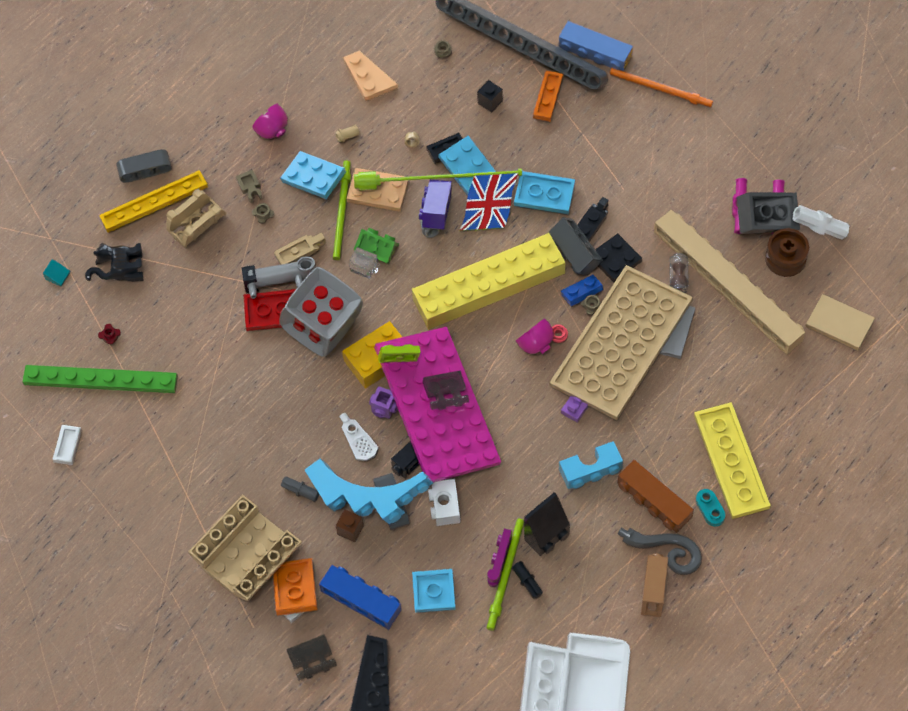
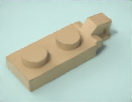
[274,233,326,265]

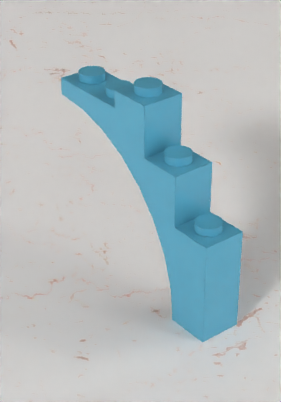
[305,459,433,524]

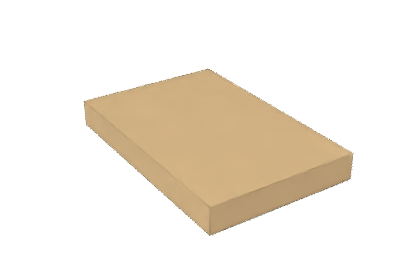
[806,294,875,351]

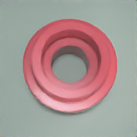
[552,324,568,343]

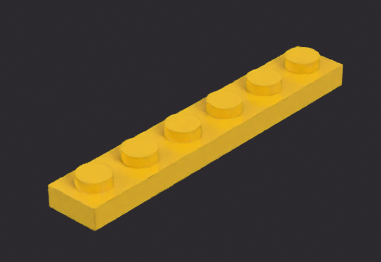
[99,170,208,233]

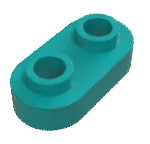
[696,489,725,527]

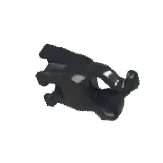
[85,243,144,282]

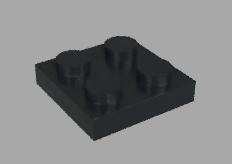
[595,233,642,283]

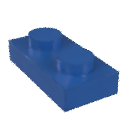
[561,275,603,306]

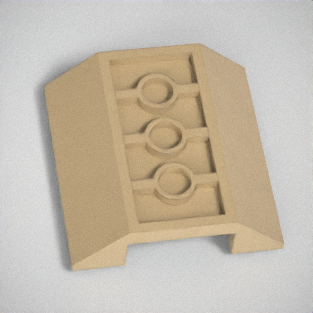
[189,495,302,601]

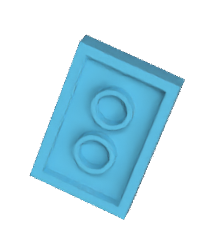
[438,136,496,196]
[280,151,346,199]
[514,171,575,214]

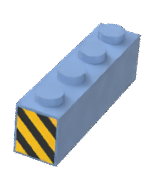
[559,21,633,71]

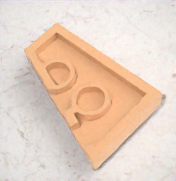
[343,51,398,101]

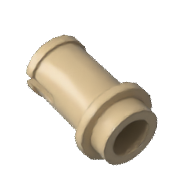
[335,125,360,143]

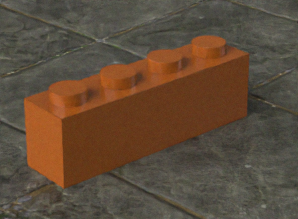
[617,460,694,533]

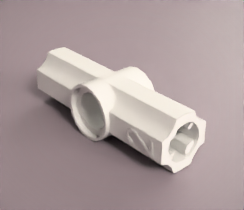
[792,205,850,240]

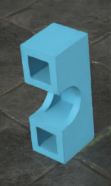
[559,441,623,489]

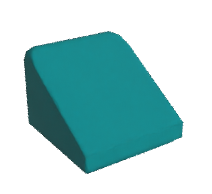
[43,259,71,286]

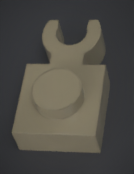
[236,170,262,203]

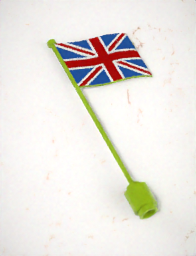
[354,168,522,231]

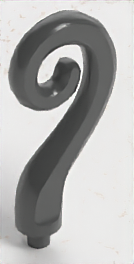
[618,527,702,575]

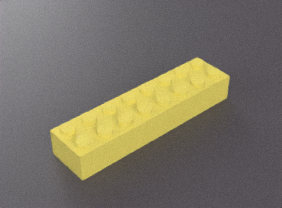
[412,233,565,330]

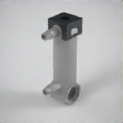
[241,257,316,299]

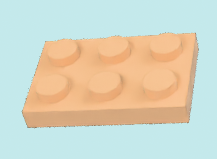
[347,168,409,212]

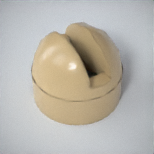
[405,132,419,147]

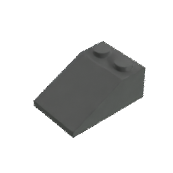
[737,192,800,234]

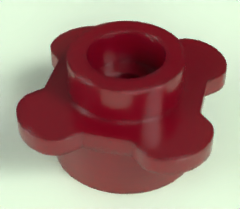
[98,324,121,344]

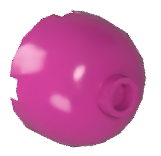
[252,103,288,139]
[516,318,554,354]

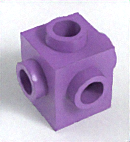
[369,386,398,419]

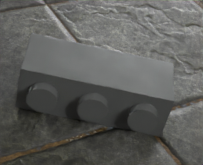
[549,217,603,275]

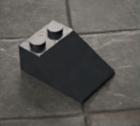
[524,492,570,556]

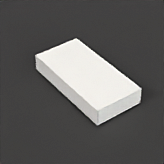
[53,425,82,465]

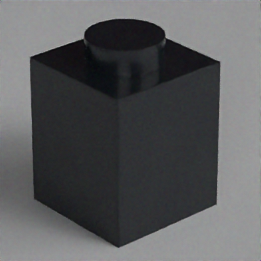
[477,80,503,113]

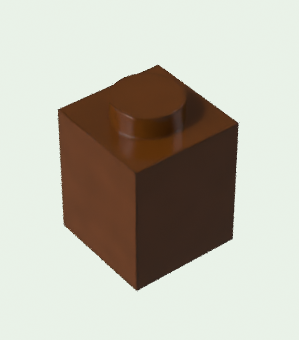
[336,509,364,542]

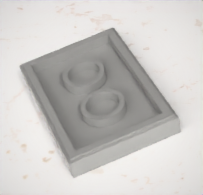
[659,306,695,359]

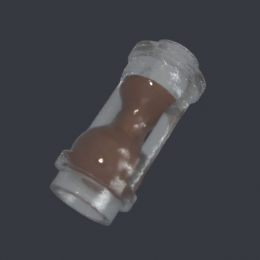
[669,253,689,293]

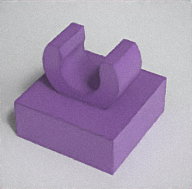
[561,396,588,423]

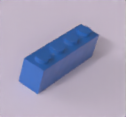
[319,565,402,630]

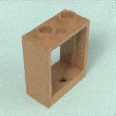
[641,554,668,617]

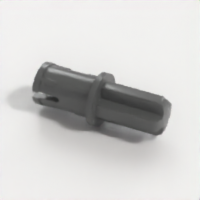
[281,476,320,502]

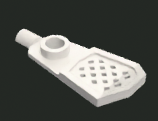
[340,413,378,461]

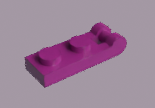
[487,529,512,587]

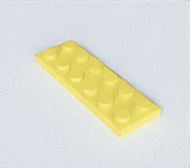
[694,402,771,519]

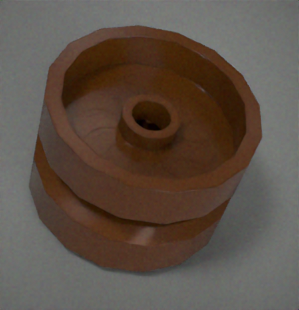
[765,228,810,277]

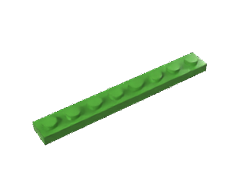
[23,365,178,393]

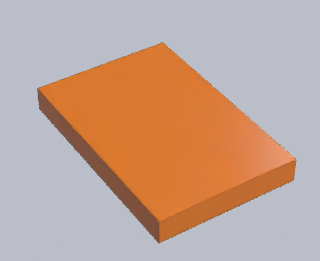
[273,558,317,616]

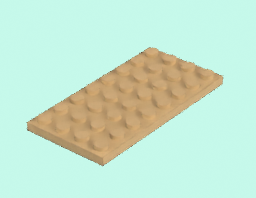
[550,265,693,420]

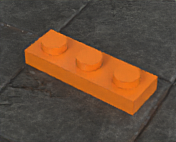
[533,70,563,122]

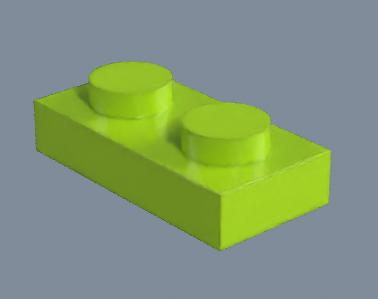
[378,344,421,363]

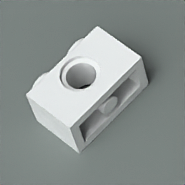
[428,479,460,526]

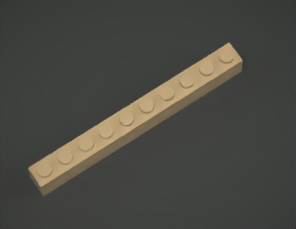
[654,210,805,354]

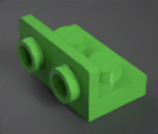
[354,228,399,264]

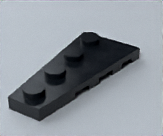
[350,635,390,711]

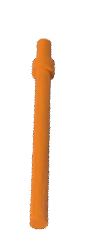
[610,68,713,107]

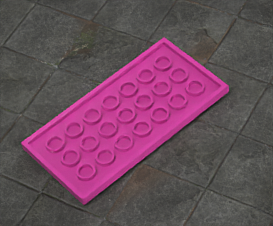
[374,327,501,483]

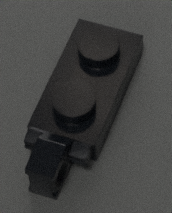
[578,197,609,242]

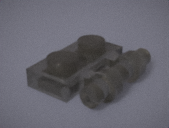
[422,370,469,410]
[286,635,337,681]

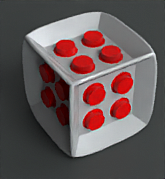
[279,267,363,357]

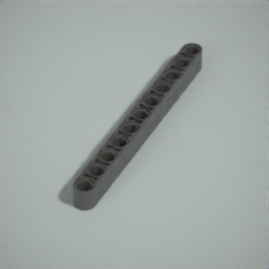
[435,0,608,89]

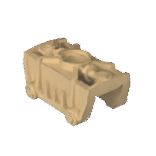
[166,189,226,248]

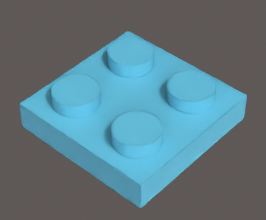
[412,569,455,613]

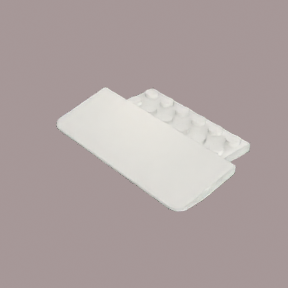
[520,633,630,711]

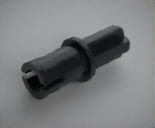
[512,561,543,599]

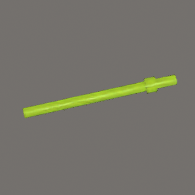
[333,160,351,260]
[486,518,524,631]

